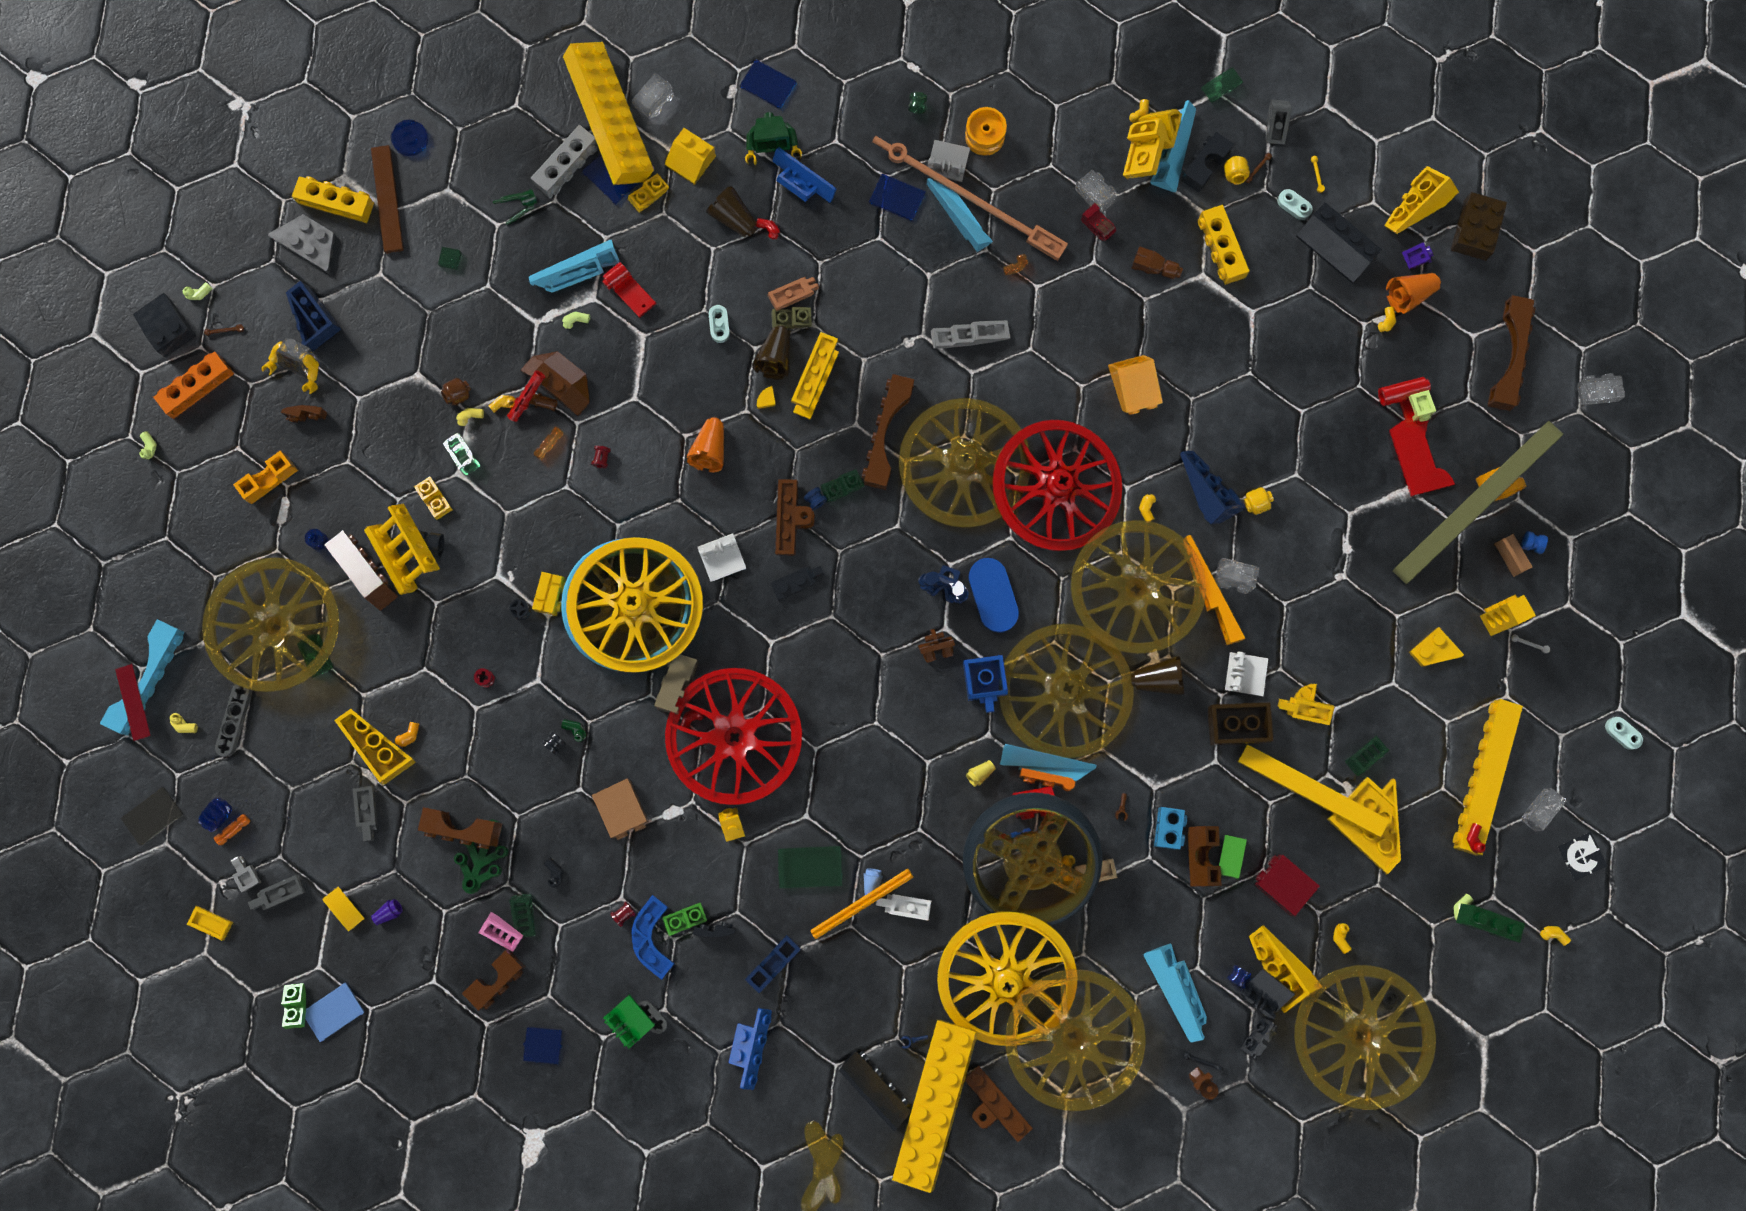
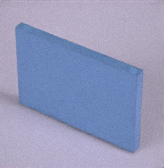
[305,982,365,1042]

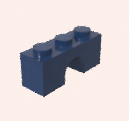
[745,935,802,993]

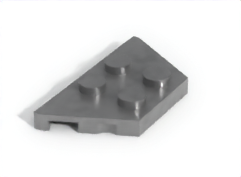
[268,214,336,274]

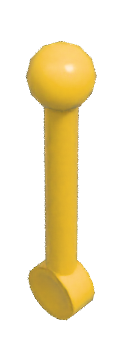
[1311,156,1325,193]

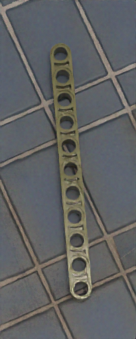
[1392,421,1564,585]

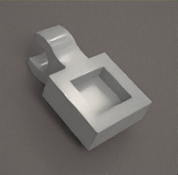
[231,856,261,892]

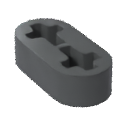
[638,1000,668,1034]

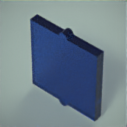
[523,1027,562,1064]

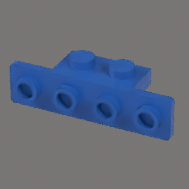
[772,147,837,203]
[729,1008,772,1090]

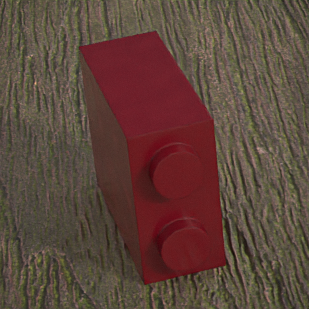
[1254,855,1320,916]

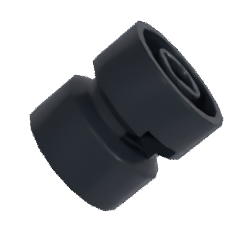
[419,531,445,558]

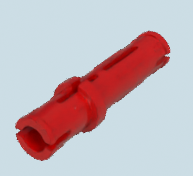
[507,370,545,422]

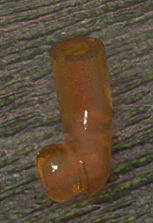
[1003,254,1028,275]

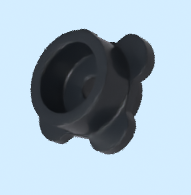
[1377,986,1402,1011]

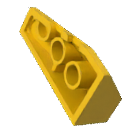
[1384,166,1459,234]

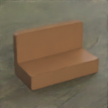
[1495,534,1532,577]

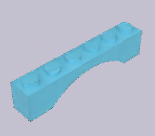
[100,619,184,735]

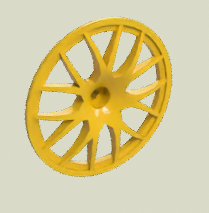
[566,537,703,673]
[937,912,1077,1046]

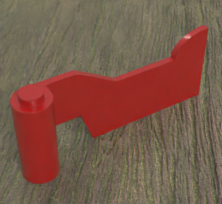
[1378,377,1455,496]

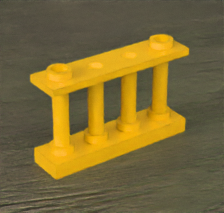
[791,332,839,420]
[364,504,440,595]

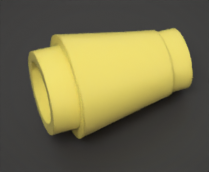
[966,760,996,787]

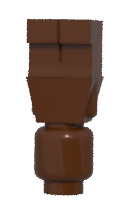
[1131,247,1183,279]

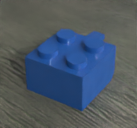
[963,655,1008,713]

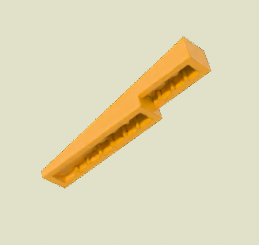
[1183,535,1245,645]

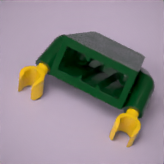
[745,112,802,165]

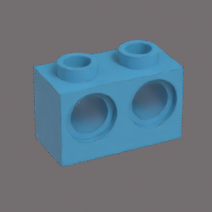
[1154,807,1187,850]

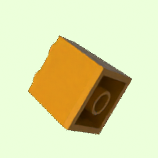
[1108,355,1163,414]

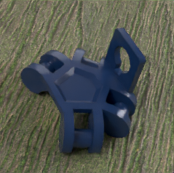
[918,565,969,604]

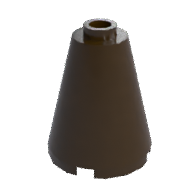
[706,185,757,237]
[752,325,790,380]
[1131,656,1184,695]

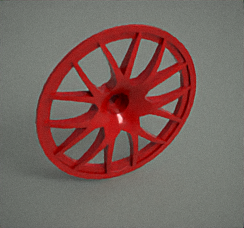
[993,420,1122,551]
[665,668,802,805]

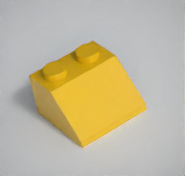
[665,128,716,185]

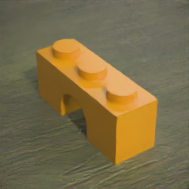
[233,450,299,504]

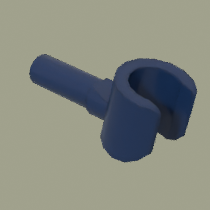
[900,1035,929,1049]

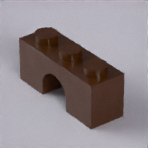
[1188,826,1222,887]
[462,950,526,1011]

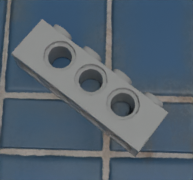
[531,125,598,198]

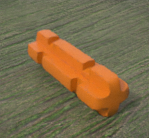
[214,814,250,845]

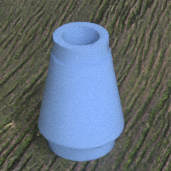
[863,868,883,896]

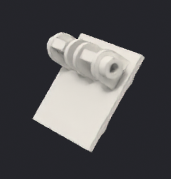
[698,534,746,582]
[1225,652,1268,696]

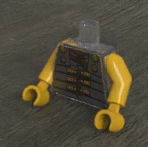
[262,338,319,394]

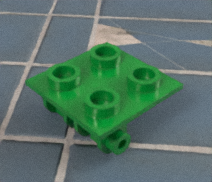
[603,994,655,1049]

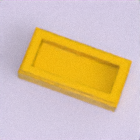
[187,906,233,941]

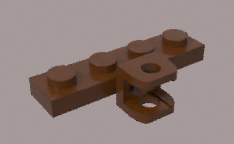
[775,479,815,556]
[965,1066,1033,1142]

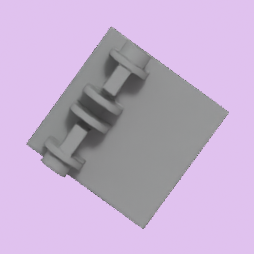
[928,140,970,182]

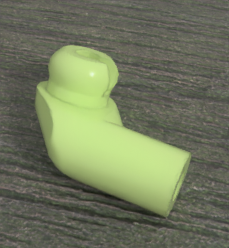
[183,282,213,300]
[562,312,590,329]
[139,431,157,459]
[1454,894,1474,920]

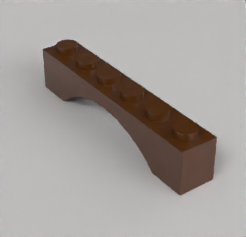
[1488,295,1536,411]
[862,374,915,490]

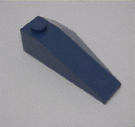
[1180,451,1246,524]

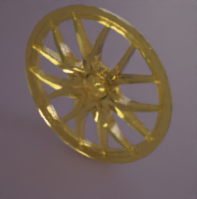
[899,398,1031,527]
[1071,520,1206,654]
[202,558,339,692]
[999,624,1134,758]
[1294,965,1436,1110]
[1005,969,1146,1111]

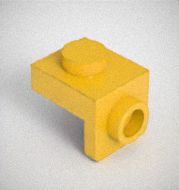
[719,808,745,842]

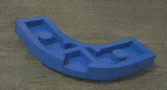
[631,895,675,980]

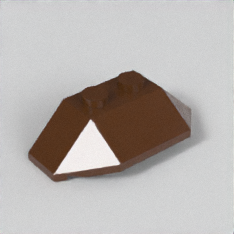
[521,351,590,416]

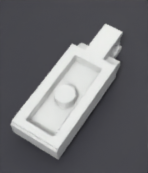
[876,894,932,920]

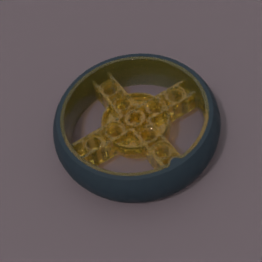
[963,793,1102,927]

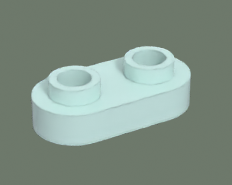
[1277,189,1313,220]
[709,305,730,343]
[1605,717,1643,750]

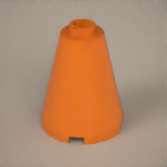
[1386,273,1441,314]
[686,418,724,473]

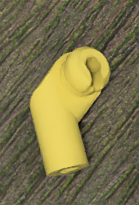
[456,408,484,426]
[169,713,198,733]

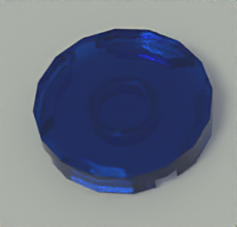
[391,119,429,156]

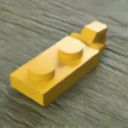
[1277,697,1335,725]

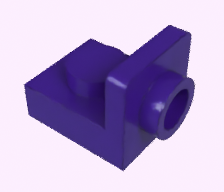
[1402,242,1434,270]

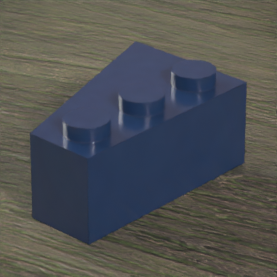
[286,281,341,352]

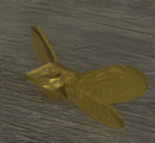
[801,1121,843,1211]

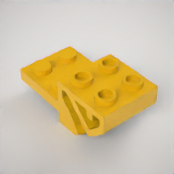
[1123,109,1182,179]

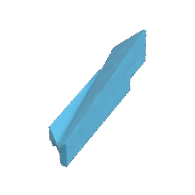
[1150,100,1196,192]
[927,178,993,252]
[529,240,620,293]
[1000,744,1097,781]
[1144,943,1207,1042]

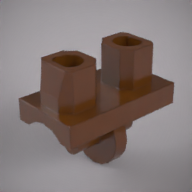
[918,629,955,662]
[1189,1067,1219,1100]

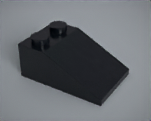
[133,293,196,358]

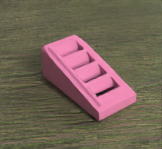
[479,912,523,952]

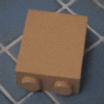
[592,778,649,840]

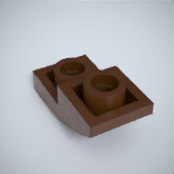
[281,405,327,423]

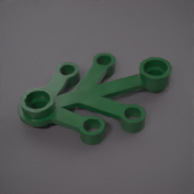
[454,819,509,894]

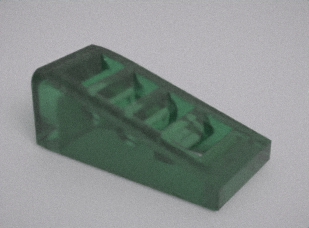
[443,432,480,475]
[1345,735,1389,776]
[509,894,536,937]

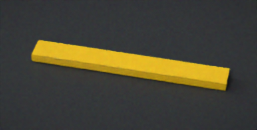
[1238,744,1390,838]

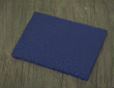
[739,59,797,109]
[582,155,639,205]
[869,174,926,221]

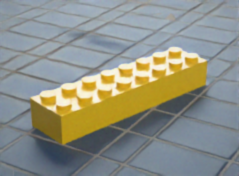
[563,42,654,185]
[892,1020,978,1193]

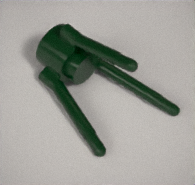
[493,189,537,225]

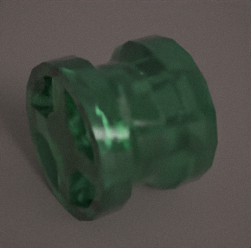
[908,92,928,114]

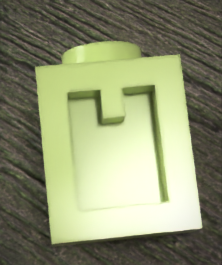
[1409,390,1436,422]

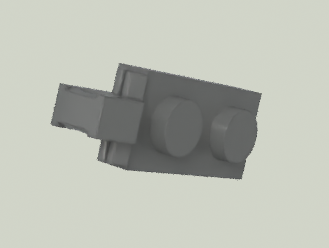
[353,786,378,842]
[248,874,306,910]

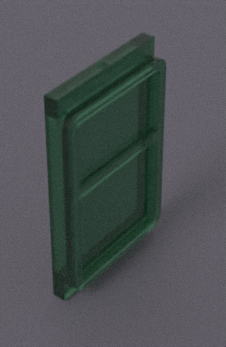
[778,846,843,888]

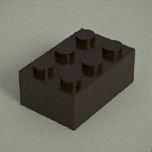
[1450,192,1507,261]
[1208,702,1273,746]

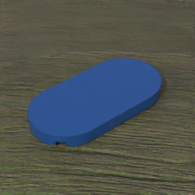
[969,558,1019,633]

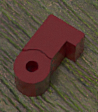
[1081,203,1116,241]

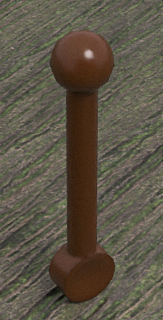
[1245,153,1272,183]
[204,324,244,336]

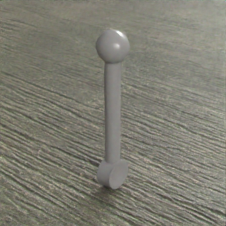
[1511,634,1550,654]

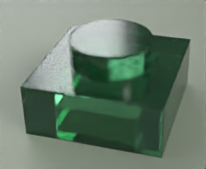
[438,247,462,270]

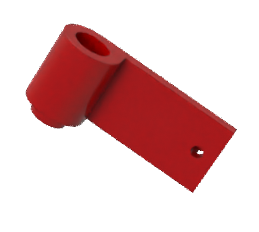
[602,262,656,318]

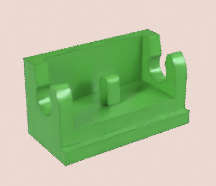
[1219,835,1247,879]

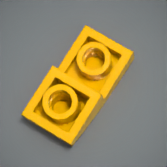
[628,173,669,213]
[414,477,453,520]
[322,886,365,932]

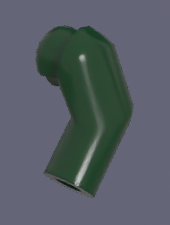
[561,719,586,742]

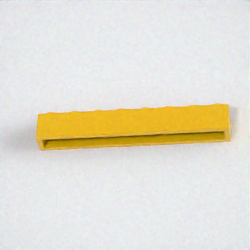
[1453,699,1523,856]

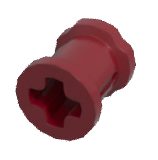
[591,446,611,469]
[474,668,495,688]
[610,901,636,927]

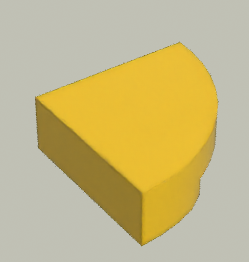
[757,386,776,409]
[1294,684,1317,701]

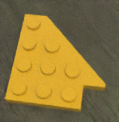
[1327,777,1401,874]

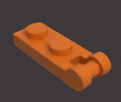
[1019,768,1075,791]

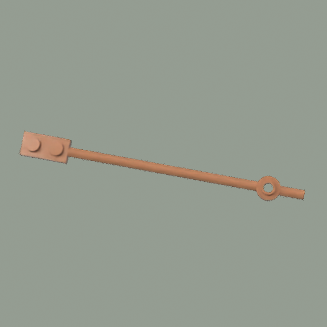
[872,136,1068,261]

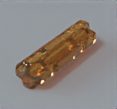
[533,427,563,460]

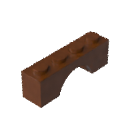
[418,807,503,849]

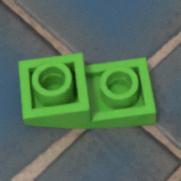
[662,903,707,936]
[282,983,306,1029]

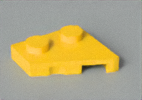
[1409,627,1464,667]

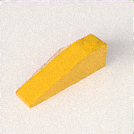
[1249,925,1322,1013]

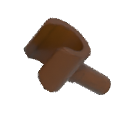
[1115,793,1128,821]

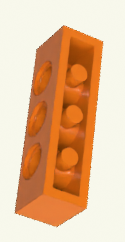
[153,351,234,419]

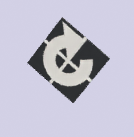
[1558,832,1608,881]

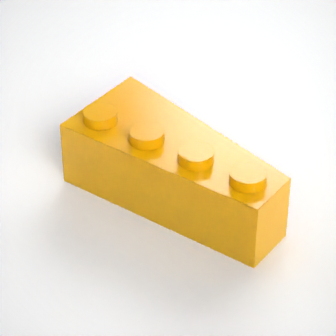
[334,709,416,786]

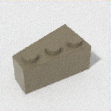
[654,654,699,714]

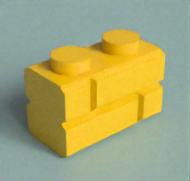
[532,572,566,616]

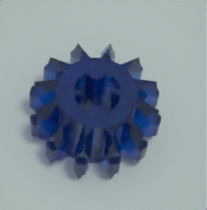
[198,798,232,832]

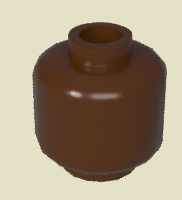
[441,378,471,406]

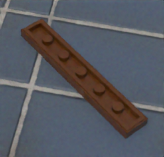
[371,145,404,254]

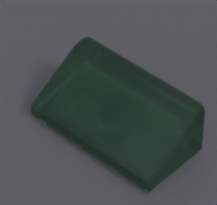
[297,634,334,678]

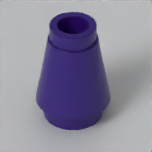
[371,899,403,925]

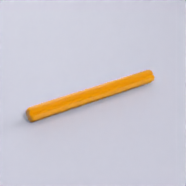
[811,869,913,939]

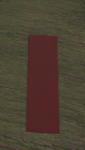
[115,664,151,741]

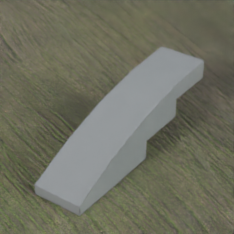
[931,320,1010,349]

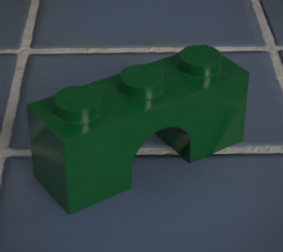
[1456,904,1525,943]

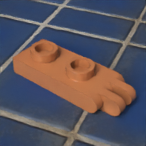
[768,277,819,311]

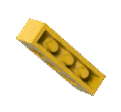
[292,176,374,223]
[1198,205,1250,285]
[1480,594,1536,636]

